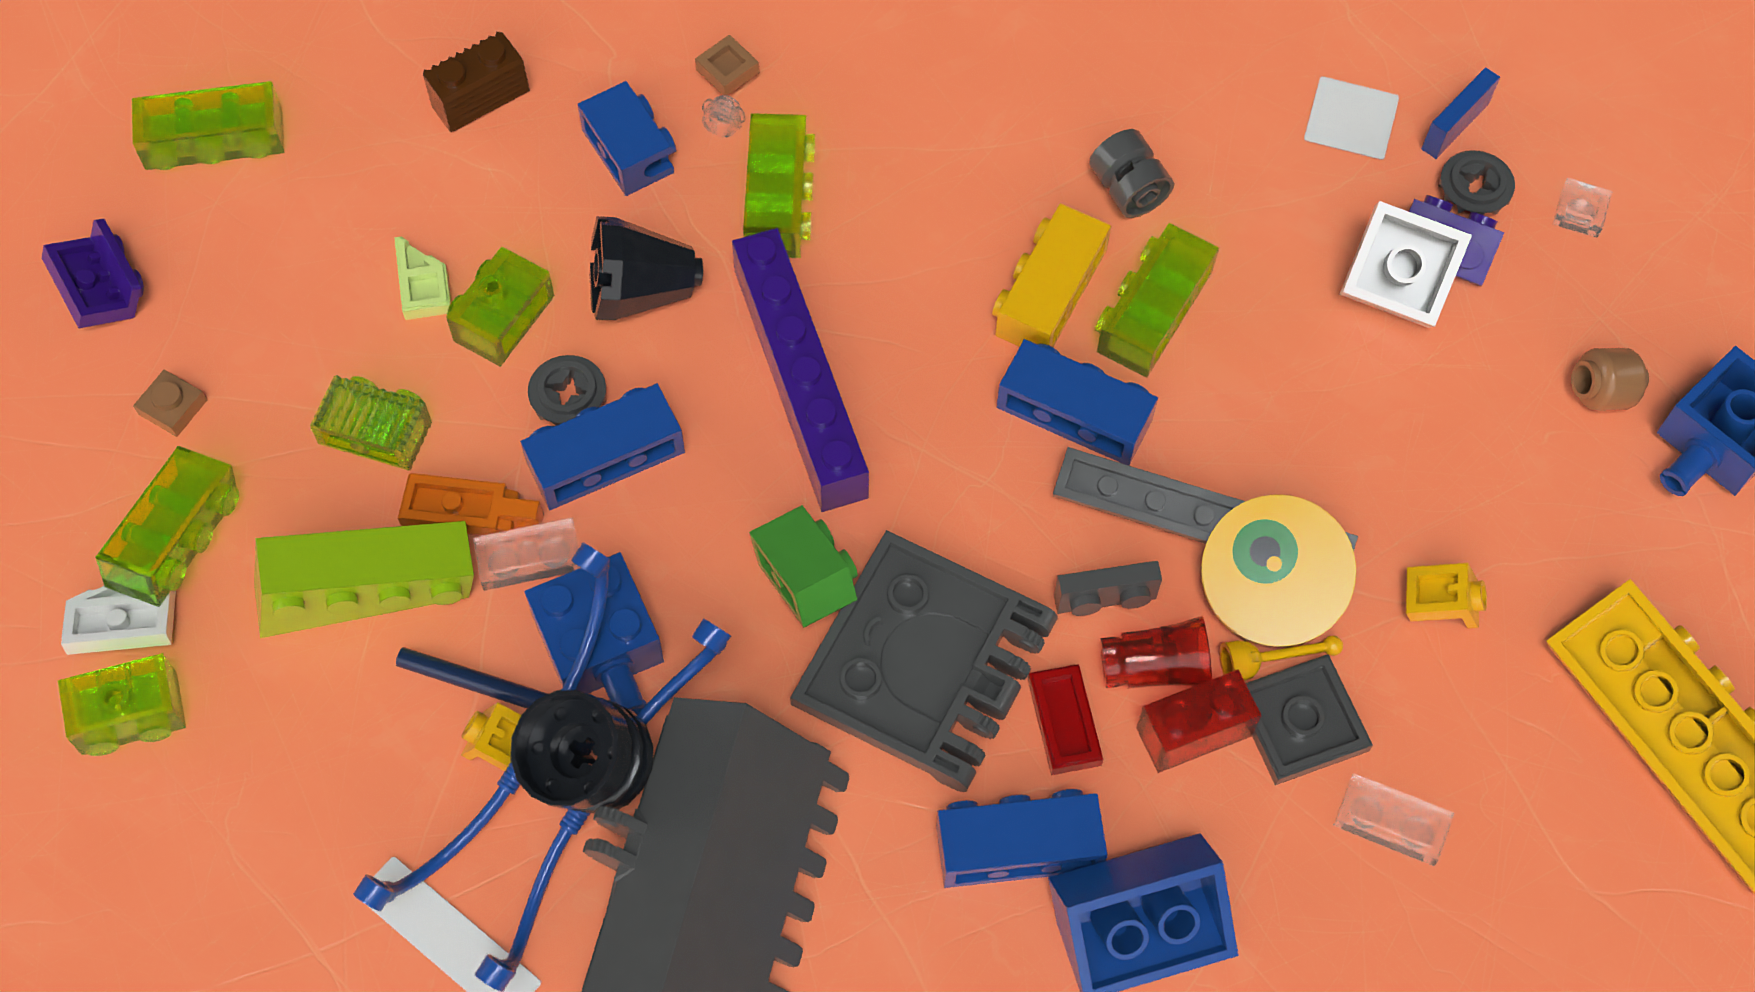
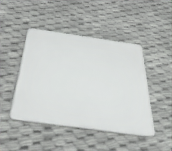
[1304,76,1399,160]

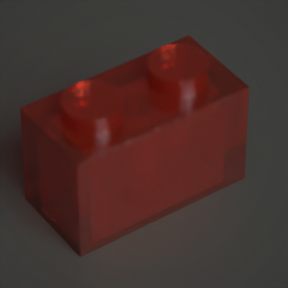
[1136,669,1261,773]

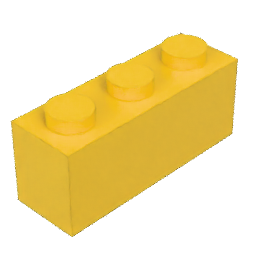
[992,203,1112,347]

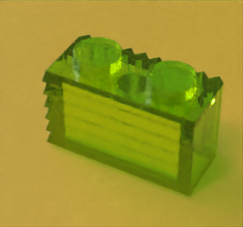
[310,375,432,471]

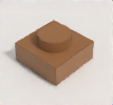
[695,34,760,97]
[133,369,207,437]

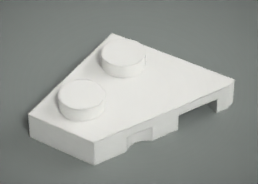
[61,552,178,655]

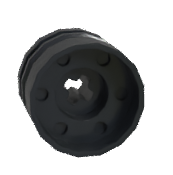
[510,690,653,813]

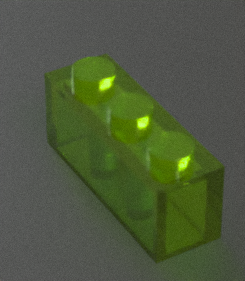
[132,81,285,170]
[743,113,816,258]
[1095,223,1220,378]
[95,446,239,607]

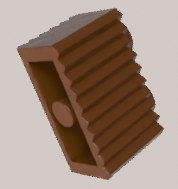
[423,32,530,133]

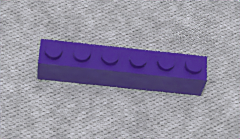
[732,228,869,512]

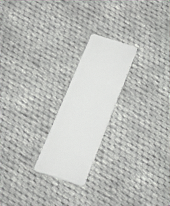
[368,857,541,992]

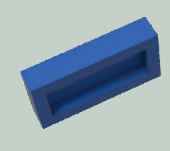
[1422,67,1500,159]

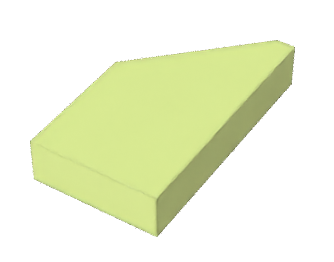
[394,237,453,320]

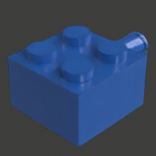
[1656,345,1755,496]
[524,552,664,714]

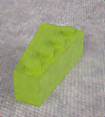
[254,521,474,638]

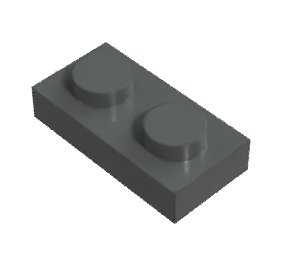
[1054,561,1162,616]

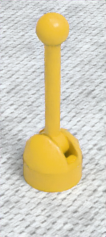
[1219,635,1343,683]

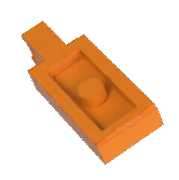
[397,473,544,537]

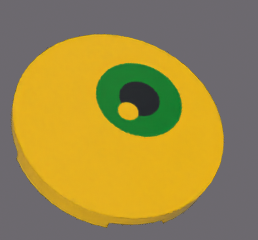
[1201,494,1356,648]

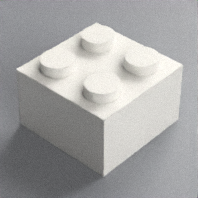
[1340,201,1472,328]

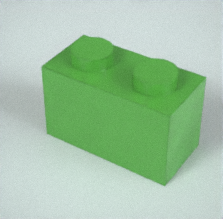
[749,505,858,628]

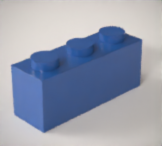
[996,339,1158,466]
[520,383,685,511]
[936,789,1108,888]

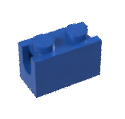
[577,81,676,196]

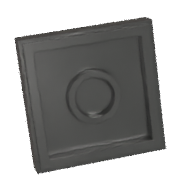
[1232,654,1373,786]

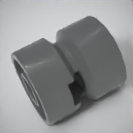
[1089,129,1175,218]

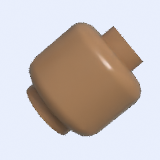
[1571,348,1649,411]

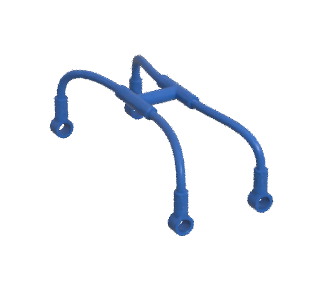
[353,542,731,992]

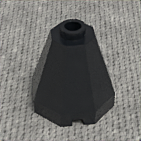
[589,216,703,320]

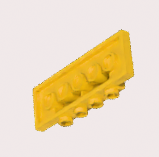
[1546,579,1755,895]

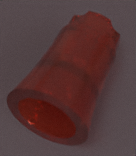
[1100,615,1212,689]

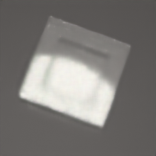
[1552,177,1613,238]

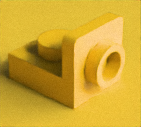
[1406,563,1487,628]
[461,702,521,771]

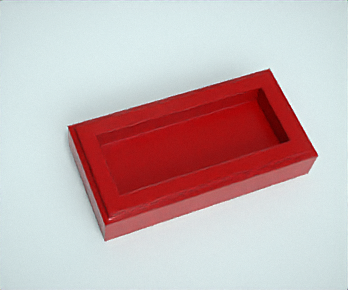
[1028,664,1104,775]

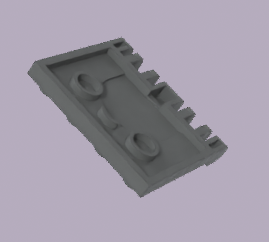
[790,530,1058,792]

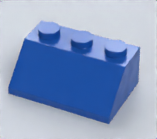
[1048,833,1239,992]

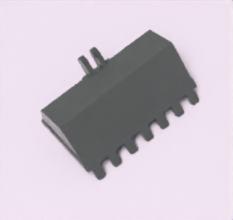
[581,697,849,992]

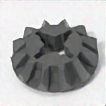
[1438,151,1515,216]
[528,355,606,426]

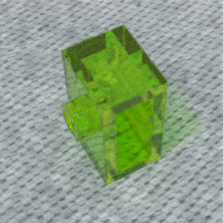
[446,246,555,367]
[57,653,187,756]

